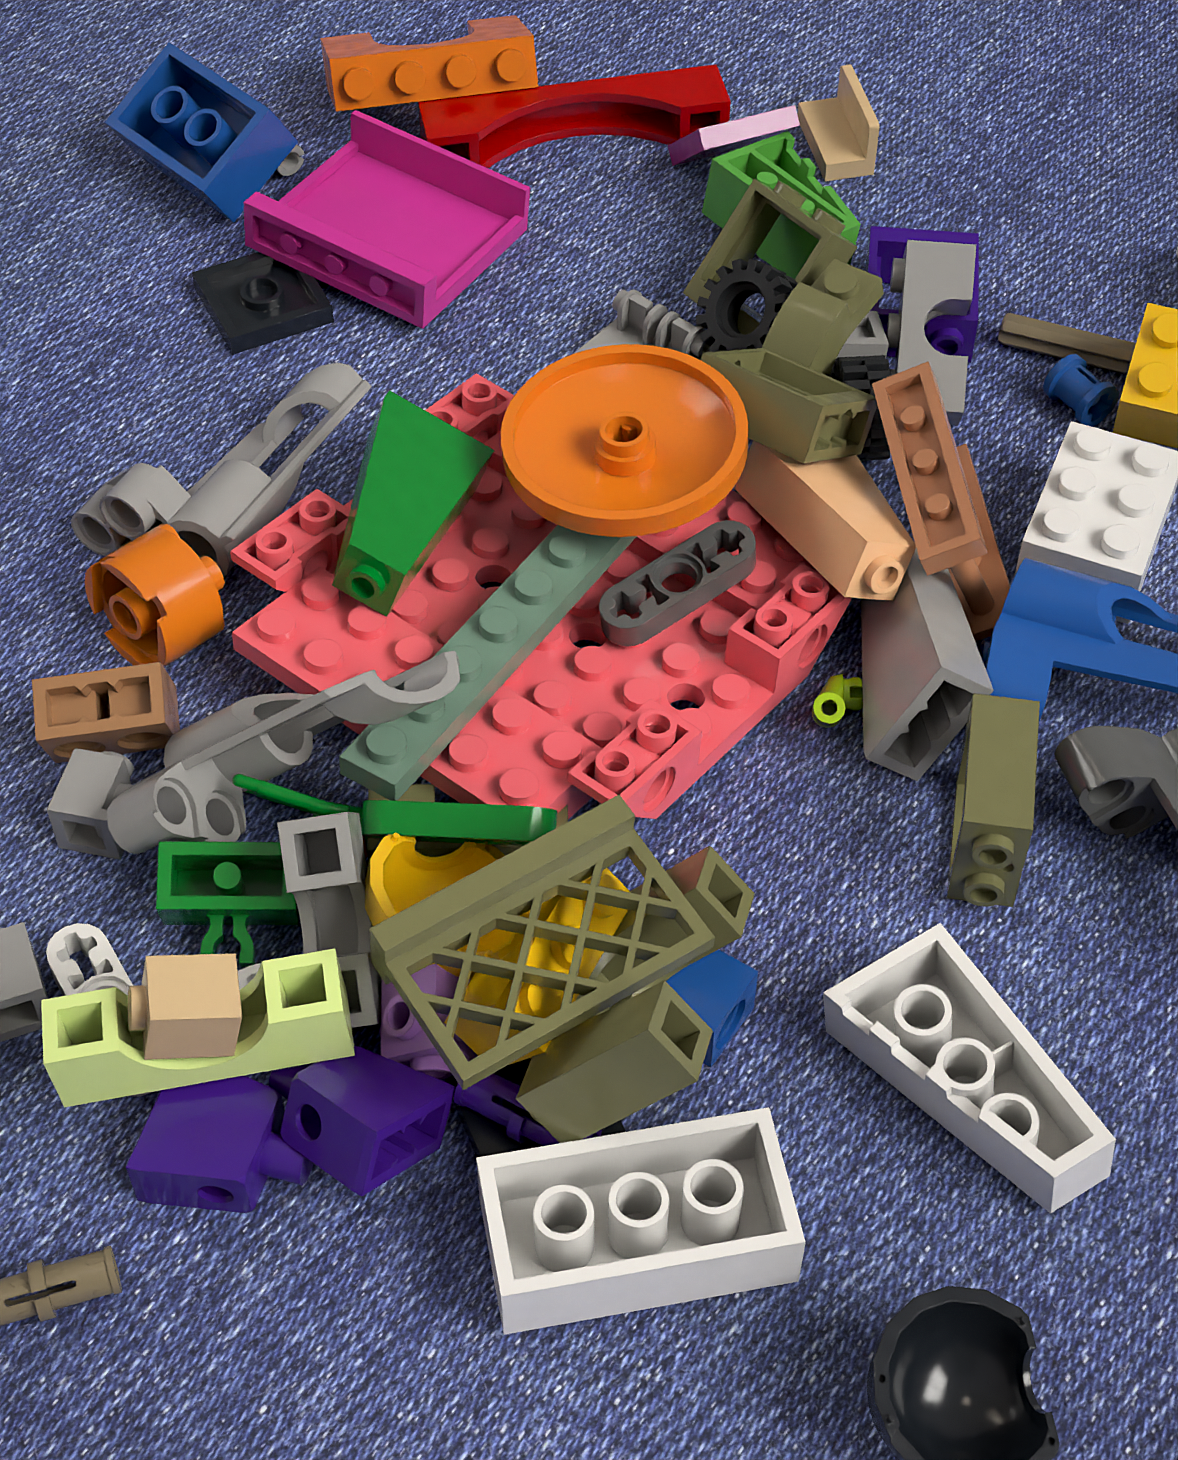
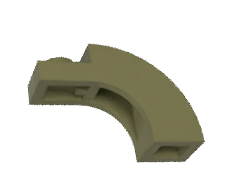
[762,258,884,377]

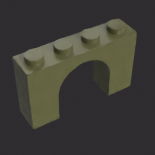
[516,846,755,1143]

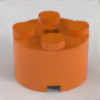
[85,523,225,666]

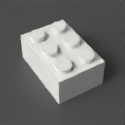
[1015,421,1178,624]

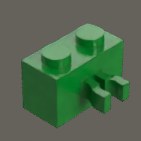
[156,842,299,968]

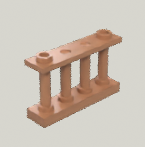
[872,361,1010,642]

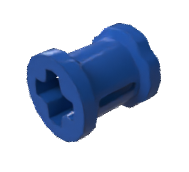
[1043,354,1119,427]

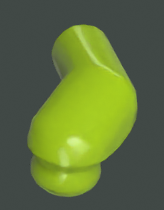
[812,674,863,728]

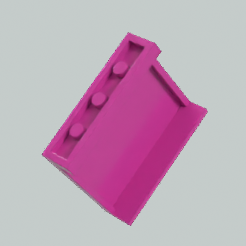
[243,110,530,329]

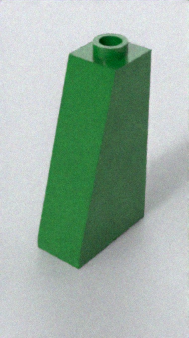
[332,390,494,617]

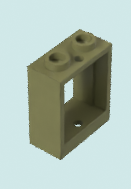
[683,179,857,335]
[701,348,877,463]
[947,693,1040,907]

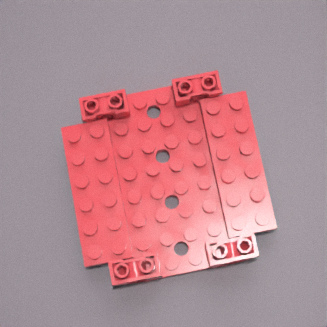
[230,373,852,819]

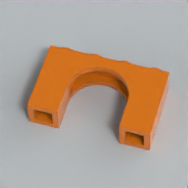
[320,15,538,112]

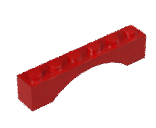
[418,64,731,168]

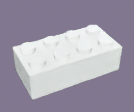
[476,1107,805,1335]

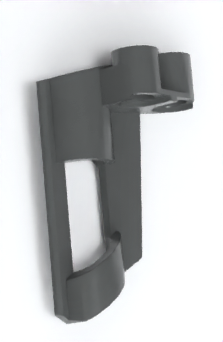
[1054,726,1178,839]

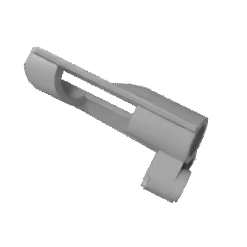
[71,363,372,577]
[107,651,460,854]

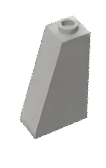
[861,548,994,781]

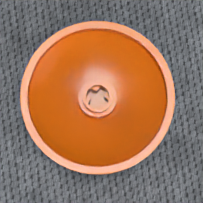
[501,344,748,537]

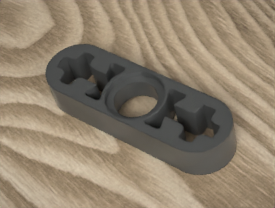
[599,520,756,646]

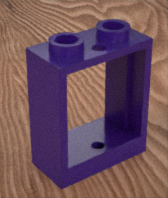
[865,226,979,363]

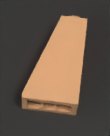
[734,440,916,601]

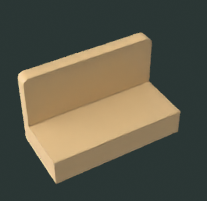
[798,64,879,182]

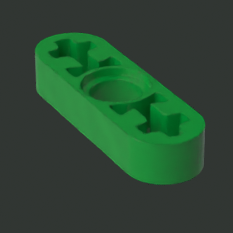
[361,800,557,846]

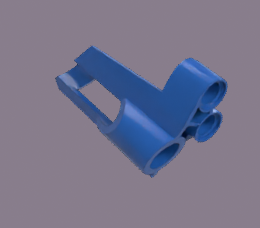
[979,558,1178,722]

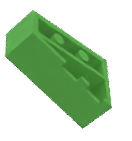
[702,131,861,279]

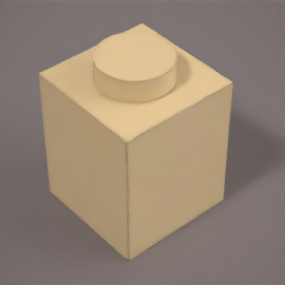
[128,954,242,1060]

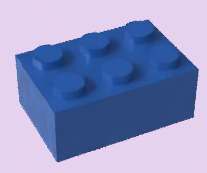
[104,42,298,223]

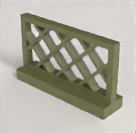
[369,795,715,1090]

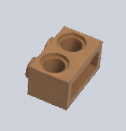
[32,662,180,763]

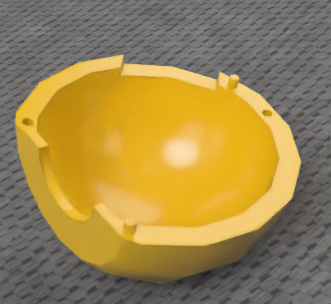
[365,833,524,979]

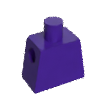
[269,1046,455,1196]
[126,1076,313,1213]

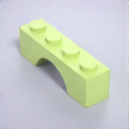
[41,948,355,1107]

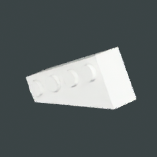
[823,923,1116,1214]

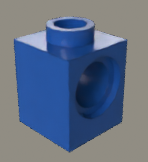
[666,949,758,1067]

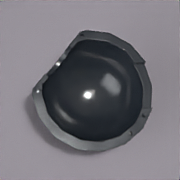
[867,1286,1060,1460]

